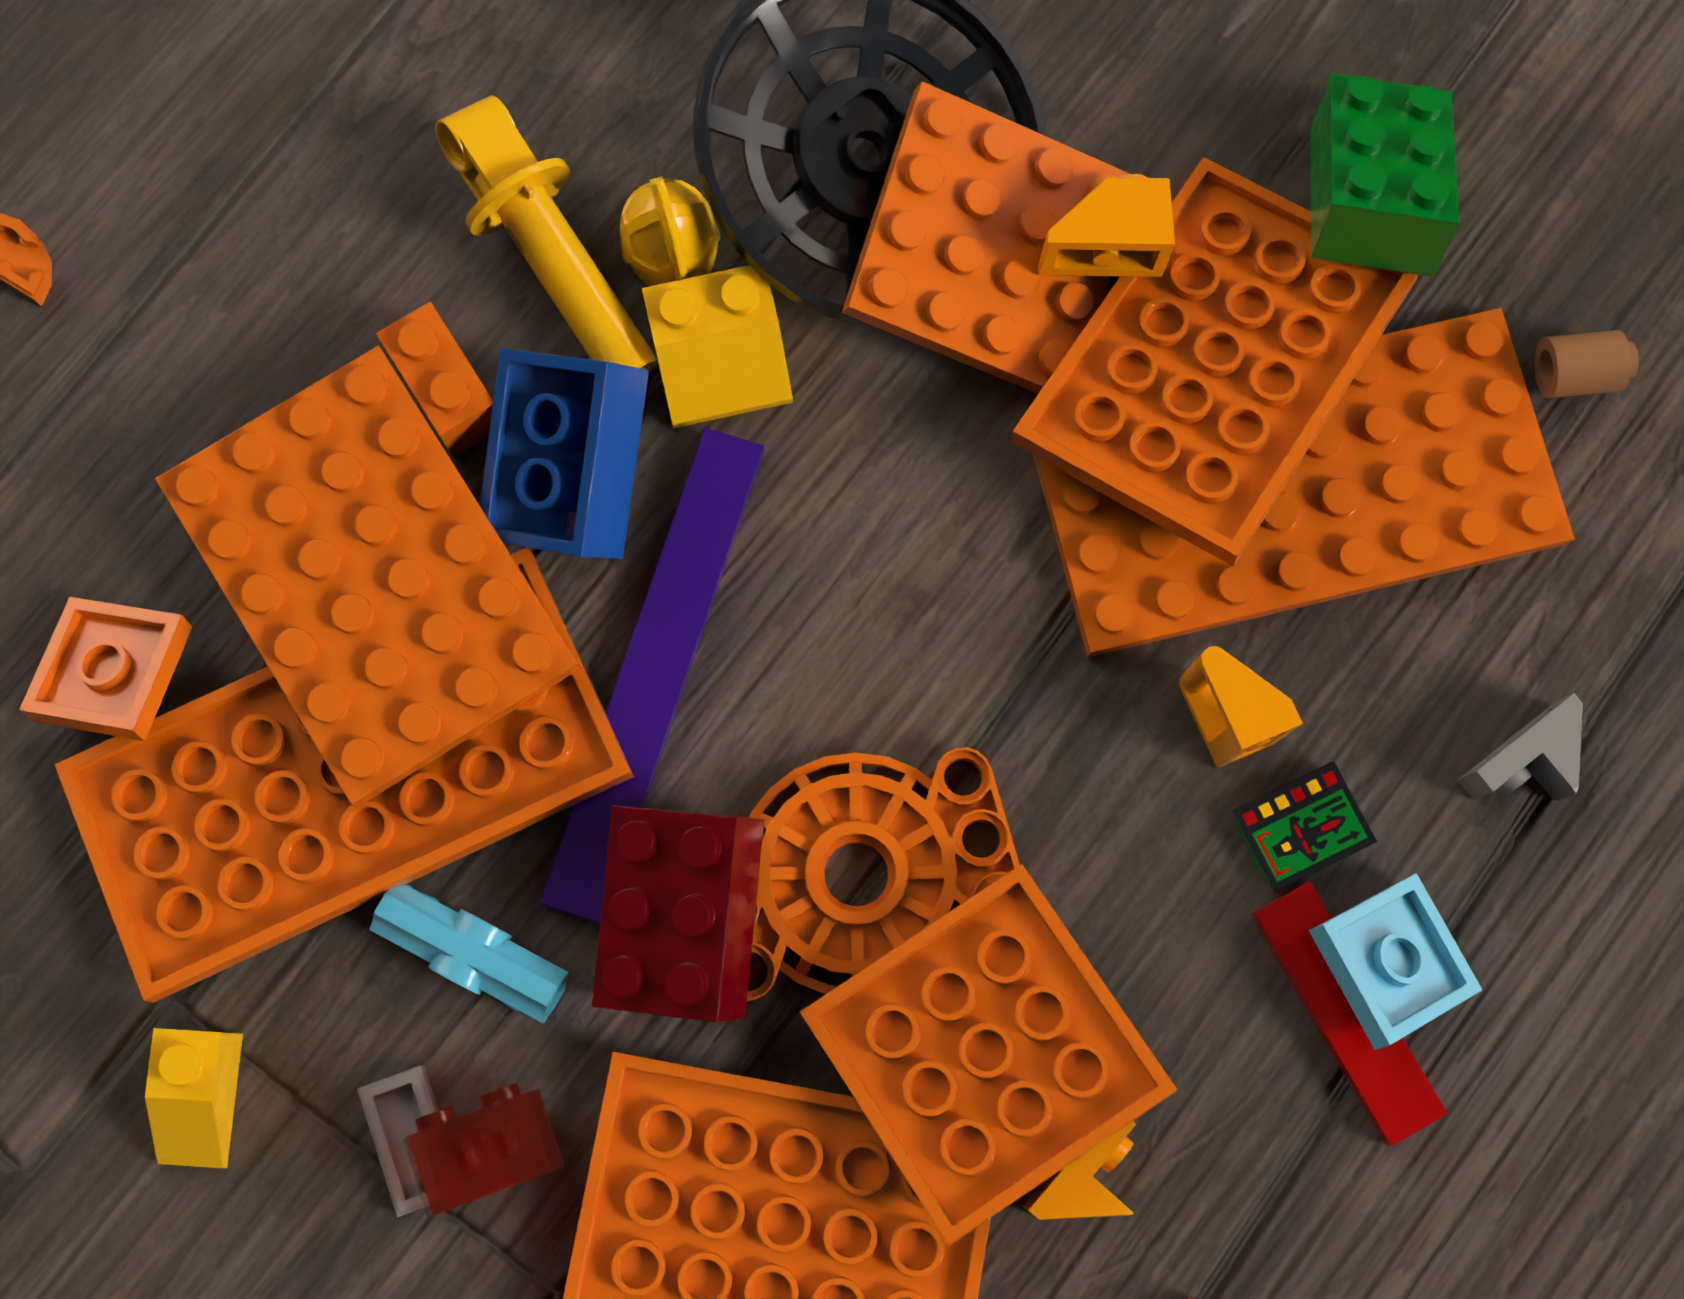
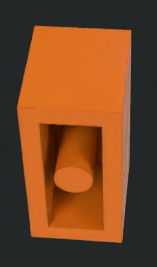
[376,301,493,458]

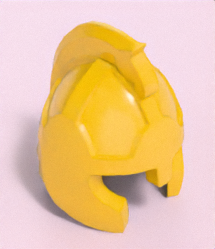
[619,176,721,286]

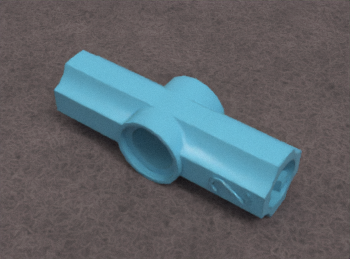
[369,884,571,1023]

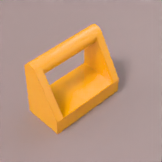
[1179,646,1303,768]

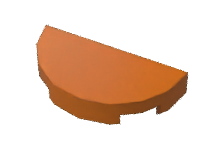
[0,213,52,307]

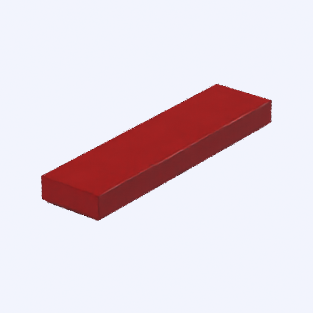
[1250,881,1448,1147]

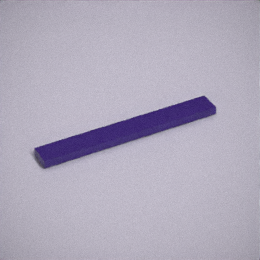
[540,427,765,924]

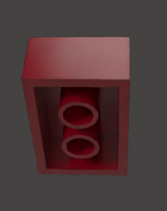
[592,805,764,1023]

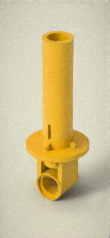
[435,95,658,372]

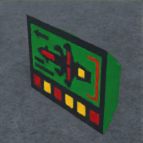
[1233,761,1377,892]

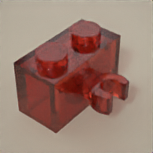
[403,1083,565,1218]

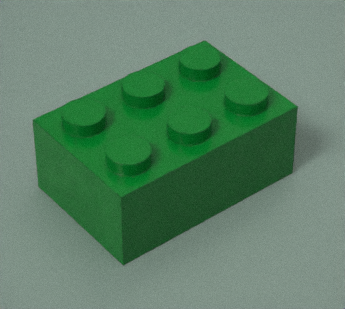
[1310,73,1460,277]

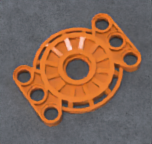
[747,747,1020,1002]

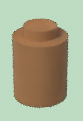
[1534,330,1639,399]

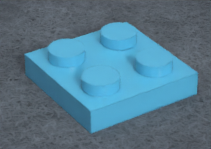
[1309,873,1482,1050]

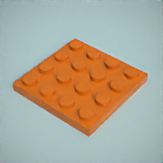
[841,81,1130,394]
[800,864,1177,1246]

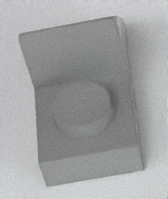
[1457,693,1583,801]

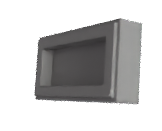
[357,1066,465,1217]

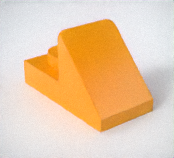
[1022,1121,1136,1220]

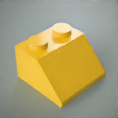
[642,265,793,429]

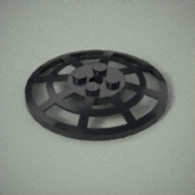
[693,0,1047,326]

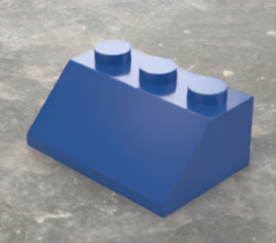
[480,348,649,559]

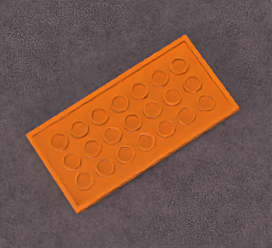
[1033,308,1575,658]
[54,547,634,1003]

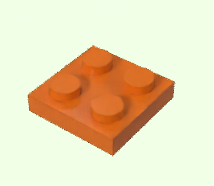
[19,597,193,741]

